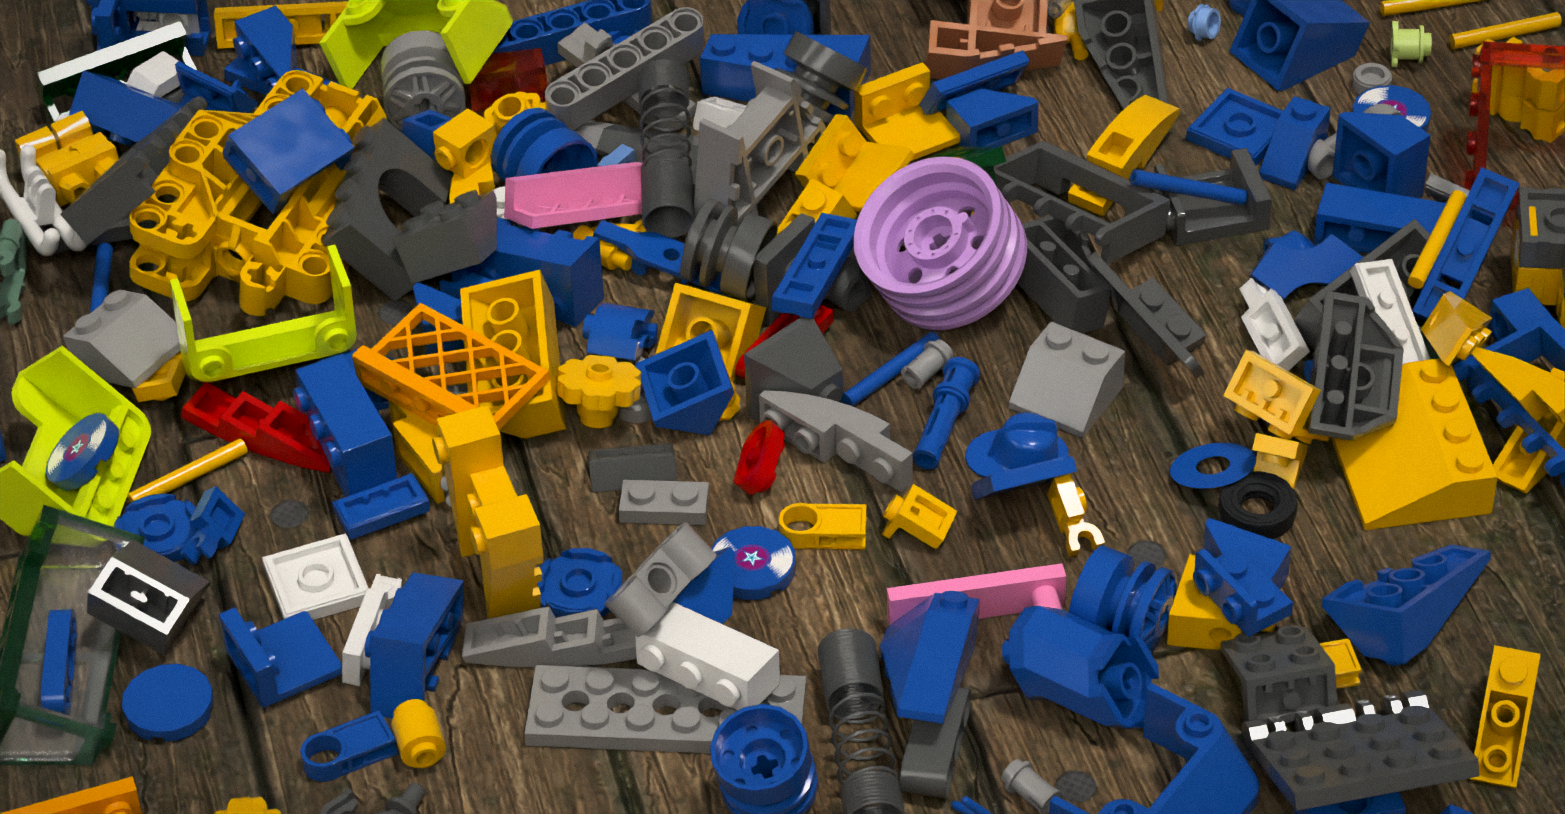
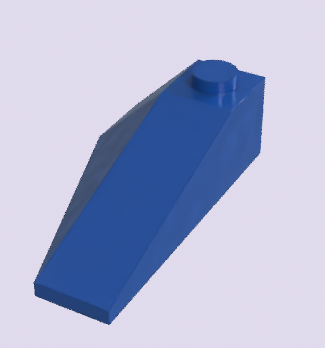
[1322,544,1491,666]
[879,591,980,724]

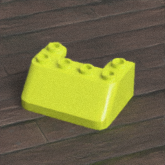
[0,346,151,543]

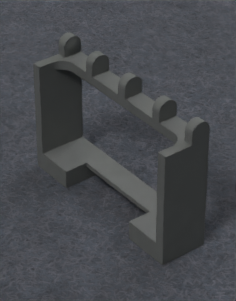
[60,96,207,245]
[994,141,1171,265]

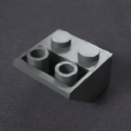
[393,190,497,284]
[87,540,210,656]

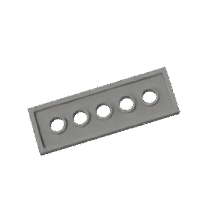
[524,665,807,753]

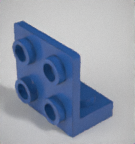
[219,607,342,708]

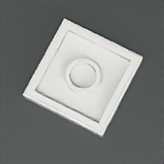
[262,533,368,620]

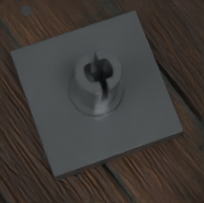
[753,213,833,326]

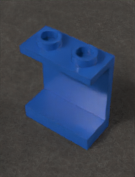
[222,88,355,214]

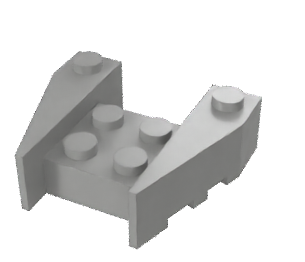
[694,61,826,227]

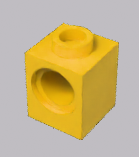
[433,108,497,179]

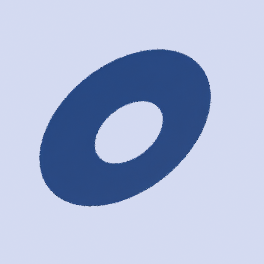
[1170,443,1256,488]

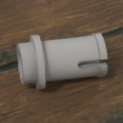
[901,339,954,389]
[1001,759,1062,814]

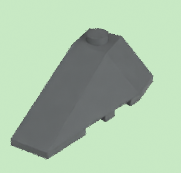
[1074,0,1169,110]

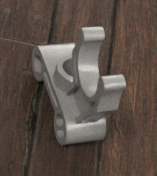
[604,522,717,637]

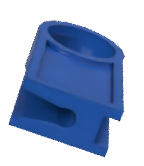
[300,710,398,782]

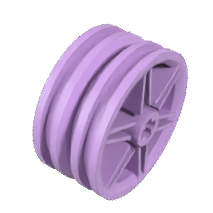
[854,157,1027,330]

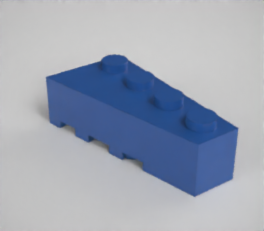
[700,34,871,118]
[450,217,604,327]

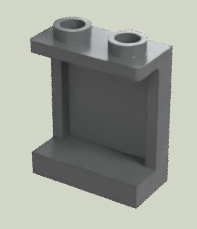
[1148,148,1272,246]

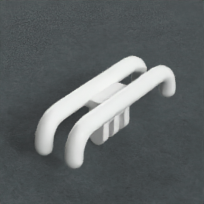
[0,145,87,256]

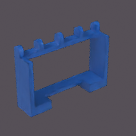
[1453,314,1565,488]

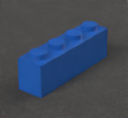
[69,71,183,146]
[1314,183,1446,253]

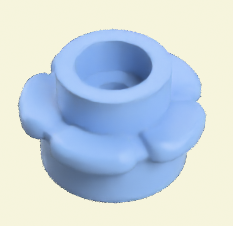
[1188,4,1221,41]

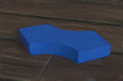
[1249,233,1364,300]

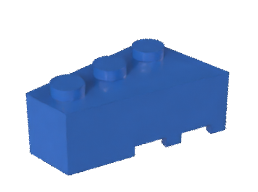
[293,353,397,497]
[365,572,464,719]

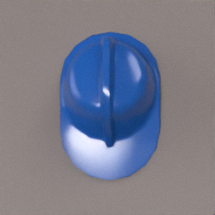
[965,412,1069,477]

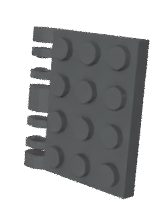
[1241,689,1479,811]

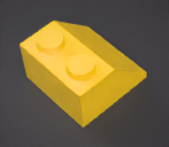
[655,283,766,382]

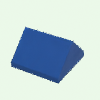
[635,330,734,435]

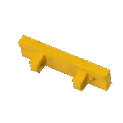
[214,1,348,49]

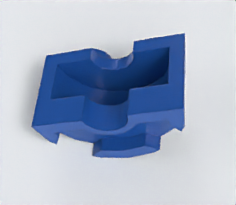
[582,303,658,360]

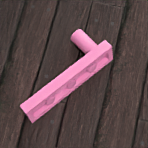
[887,563,1066,625]

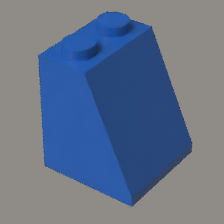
[1229,0,1370,91]

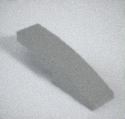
[462,606,637,667]

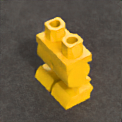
[1472,37,1565,143]
[15,111,119,207]

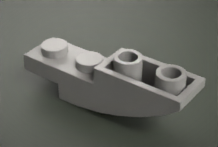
[759,390,913,492]

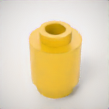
[391,699,446,768]

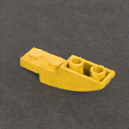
[1068,95,1180,217]

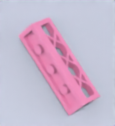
[504,162,643,229]

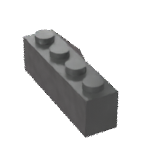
[1294,219,1430,349]

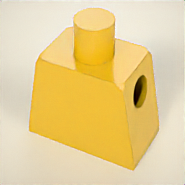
[1167,554,1276,650]

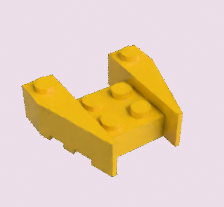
[432,405,543,619]

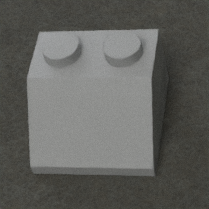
[62,290,180,388]
[1009,322,1125,438]

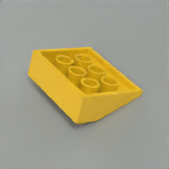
[1331,358,1497,530]

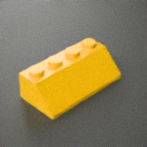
[460,269,566,439]

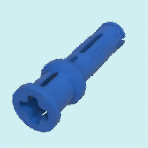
[913,357,981,470]

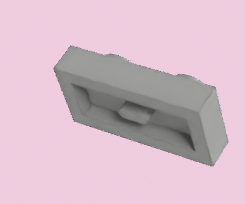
[619,480,710,525]

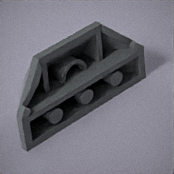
[1305,291,1404,441]

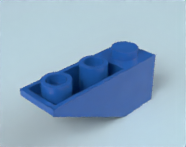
[233,5,297,92]

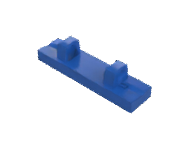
[1412,167,1520,322]
[771,213,857,319]

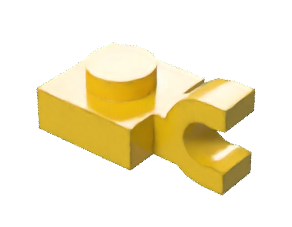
[1047,474,1105,557]

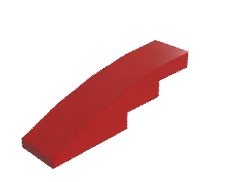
[181,382,332,473]

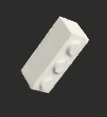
[635,602,780,710]

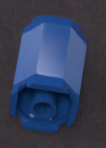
[1002,606,1159,730]

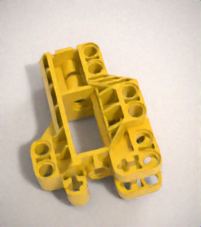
[129,70,387,316]

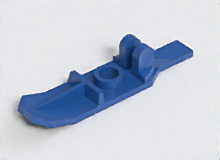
[593,220,739,300]

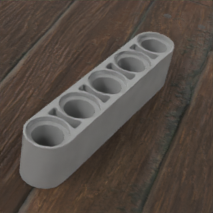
[545,7,703,130]

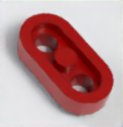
[734,420,785,495]

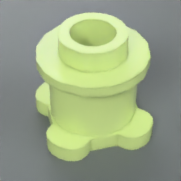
[1390,21,1432,67]

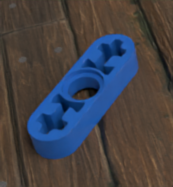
[41,609,77,719]

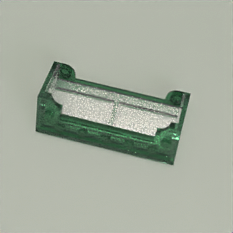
[0,505,145,765]

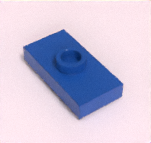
[332,473,430,540]

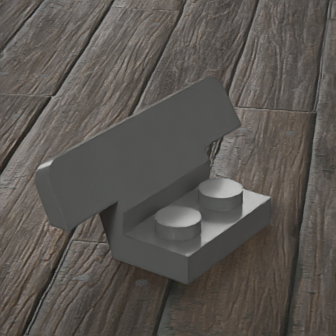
[1087,252,1207,378]

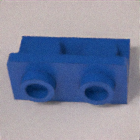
[1193,547,1293,637]

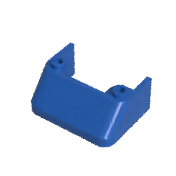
[1049,683,1260,814]

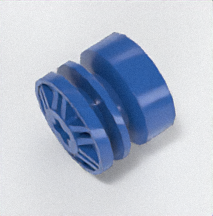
[490,107,598,182]
[1069,545,1178,653]
[710,704,819,814]

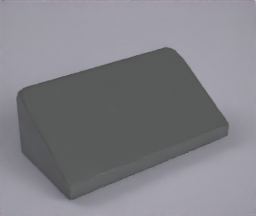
[588,443,677,492]

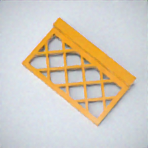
[352,303,550,430]

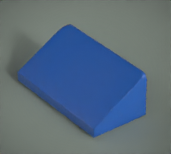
[175,61,258,113]

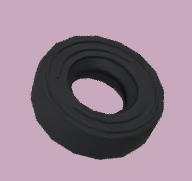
[1218,471,1298,539]

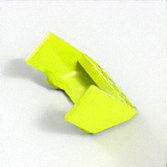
[319,0,513,89]
[170,245,357,382]

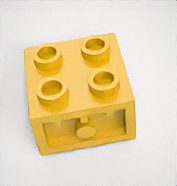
[854,62,960,161]
[795,114,914,212]
[1223,350,1330,444]

